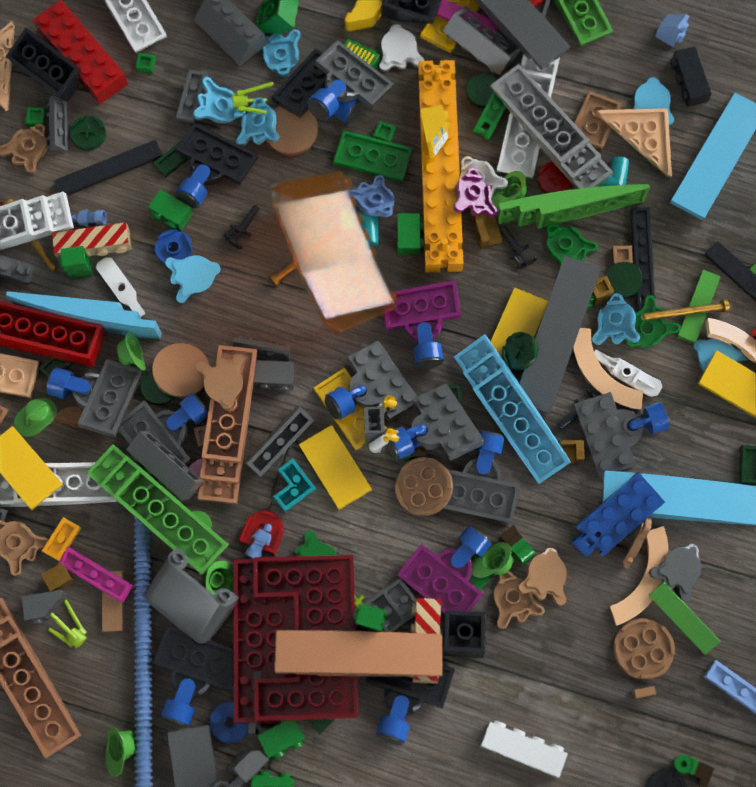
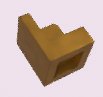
[592,275,614,306]
[559,440,585,464]
[41,563,75,592]

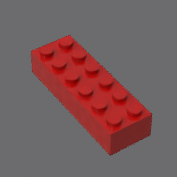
[32,0,128,104]
[0,301,105,368]

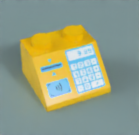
[420,105,451,159]

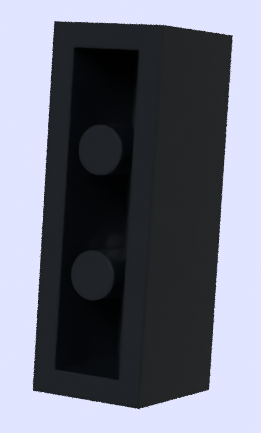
[670,46,712,107]

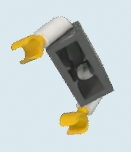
[364,395,399,455]

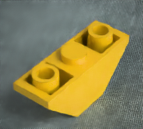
[344,0,383,32]

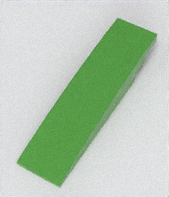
[553,0,613,46]
[496,184,650,229]
[86,444,229,575]

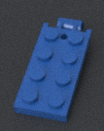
[571,472,665,557]

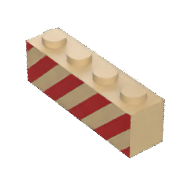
[52,222,132,260]
[409,598,441,684]

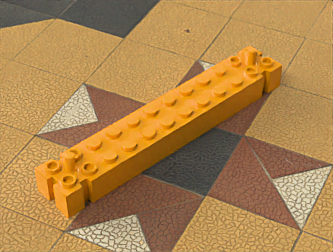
[418,60,463,273]

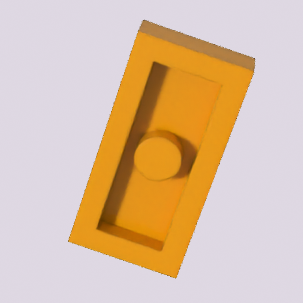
[42,517,81,561]

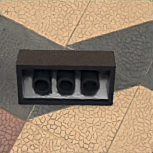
[5,27,81,102]

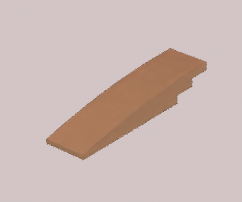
[198,345,257,505]
[0,598,81,759]
[275,630,442,676]

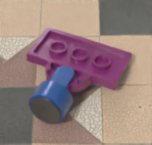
[382,280,462,369]
[397,525,491,614]

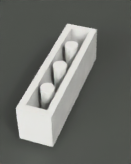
[481,720,568,778]

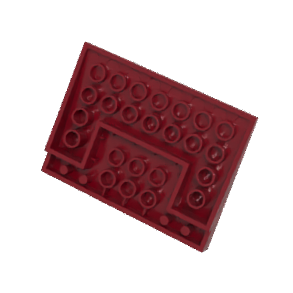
[234,555,358,724]

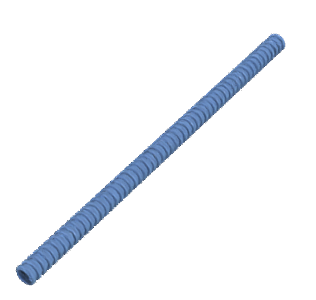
[133,474,153,787]

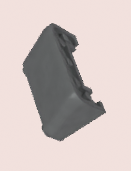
[145,548,239,643]

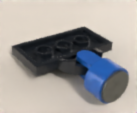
[271,48,363,124]
[175,122,258,208]
[153,625,234,727]
[365,665,455,745]

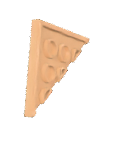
[0,22,14,111]
[597,109,672,178]

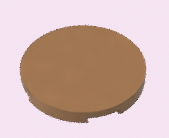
[266,106,318,156]
[152,343,210,399]
[395,457,453,516]
[613,618,675,680]

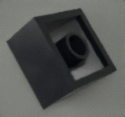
[443,611,486,658]

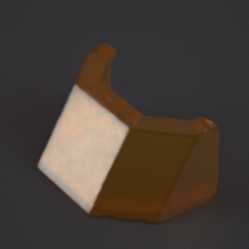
[271,171,398,334]

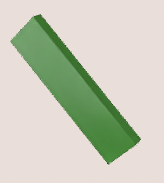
[677,270,721,344]
[649,581,720,655]

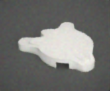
[380,24,424,72]
[460,156,508,197]

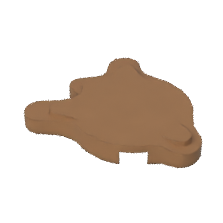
[0,124,48,174]
[196,355,244,410]
[622,516,652,569]
[0,520,48,576]
[518,548,567,606]
[493,571,545,629]

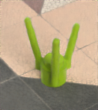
[232,82,273,114]
[48,600,87,649]

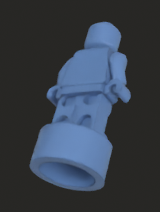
[71,209,107,227]
[245,524,272,559]

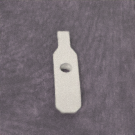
[96,257,146,317]
[594,349,662,397]

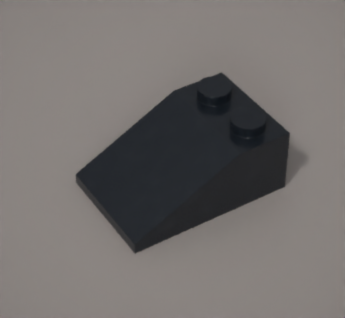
[382,0,442,24]

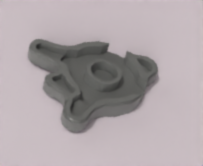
[649,544,702,602]

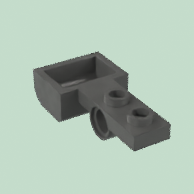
[210,751,268,787]

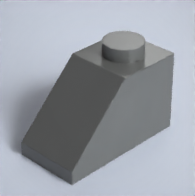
[22,590,66,625]

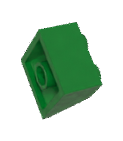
[255,0,299,35]

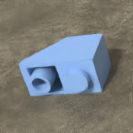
[655,14,689,47]

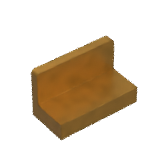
[471,213,503,249]

